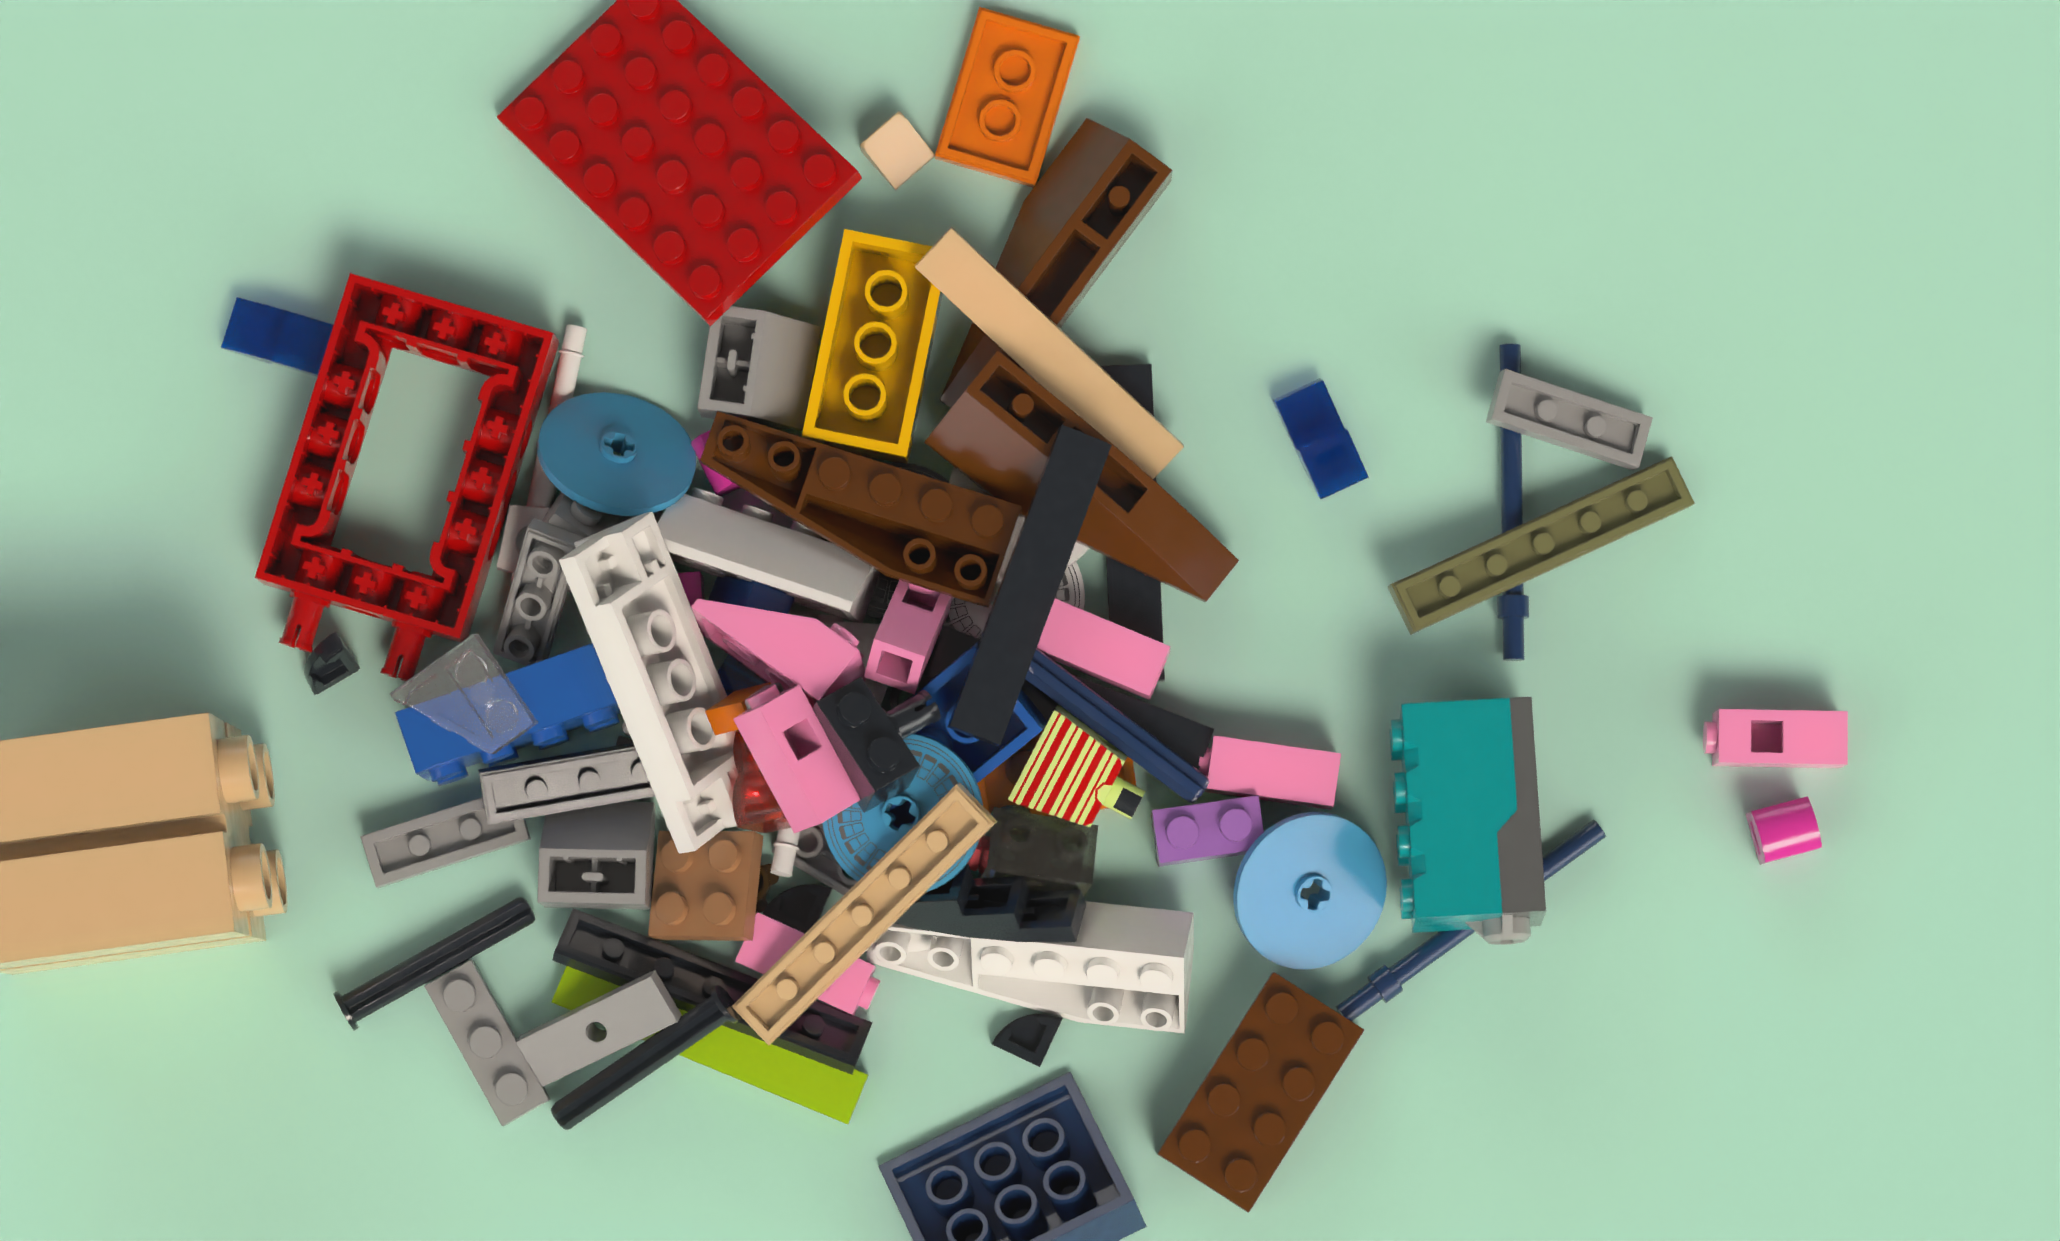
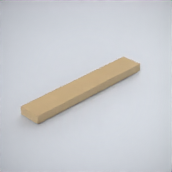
[915,227,1184,479]
[731,783,998,1046]

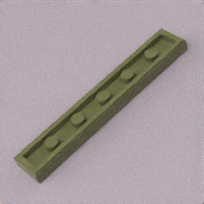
[1388,456,1695,635]

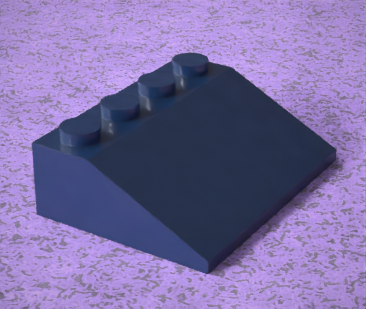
[878,1072,1147,1241]

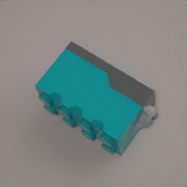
[1389,697,1546,945]

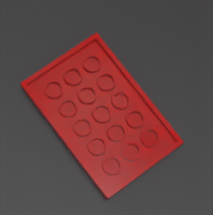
[497,0,862,326]

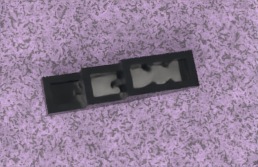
[895,863,1086,942]

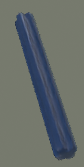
[1025,648,1209,803]

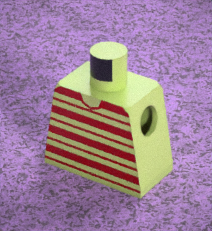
[1008,704,1146,827]

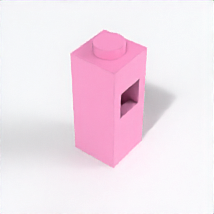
[864,580,953,695]
[1037,598,1170,700]
[733,684,861,833]
[1703,709,1848,768]
[1199,735,1341,810]
[735,912,881,1015]

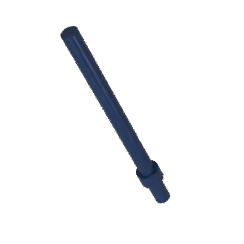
[1497,344,1529,661]
[1336,820,1606,1021]

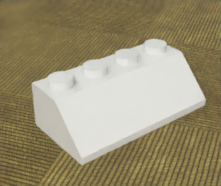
[657,488,880,623]

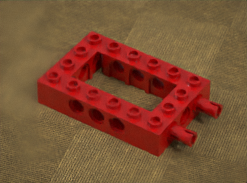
[255,273,559,683]

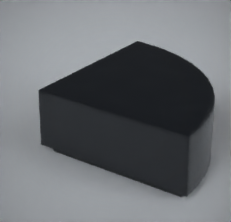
[304,631,360,695]
[763,884,833,934]
[992,1013,1063,1067]

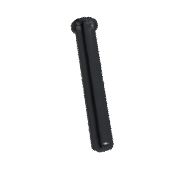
[333,897,535,1030]
[551,984,741,1130]

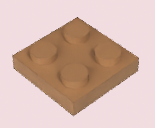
[648,831,763,941]

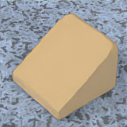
[860,111,935,190]

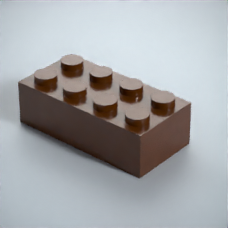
[1156,972,1364,1213]

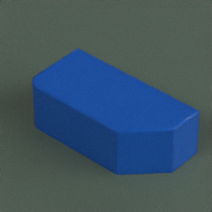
[708,576,795,614]

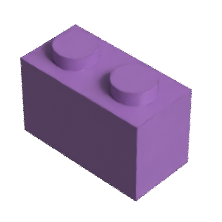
[1151,795,1264,867]

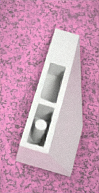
[866,901,1194,1034]

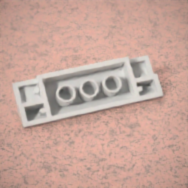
[559,512,770,854]

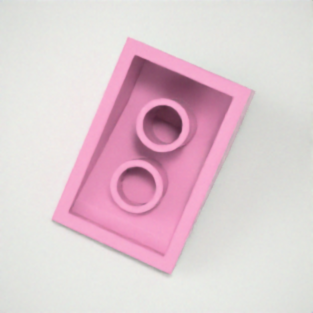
[691,599,867,709]

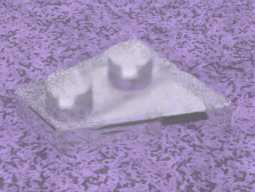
[390,634,538,754]

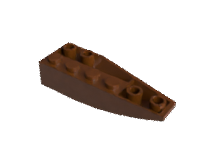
[940,118,1172,409]
[924,351,1239,602]
[700,411,1023,608]

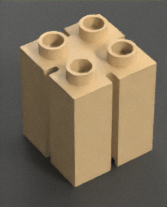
[0,713,288,975]

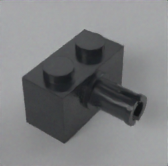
[813,677,941,813]

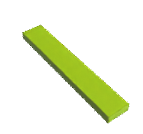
[551,966,869,1124]

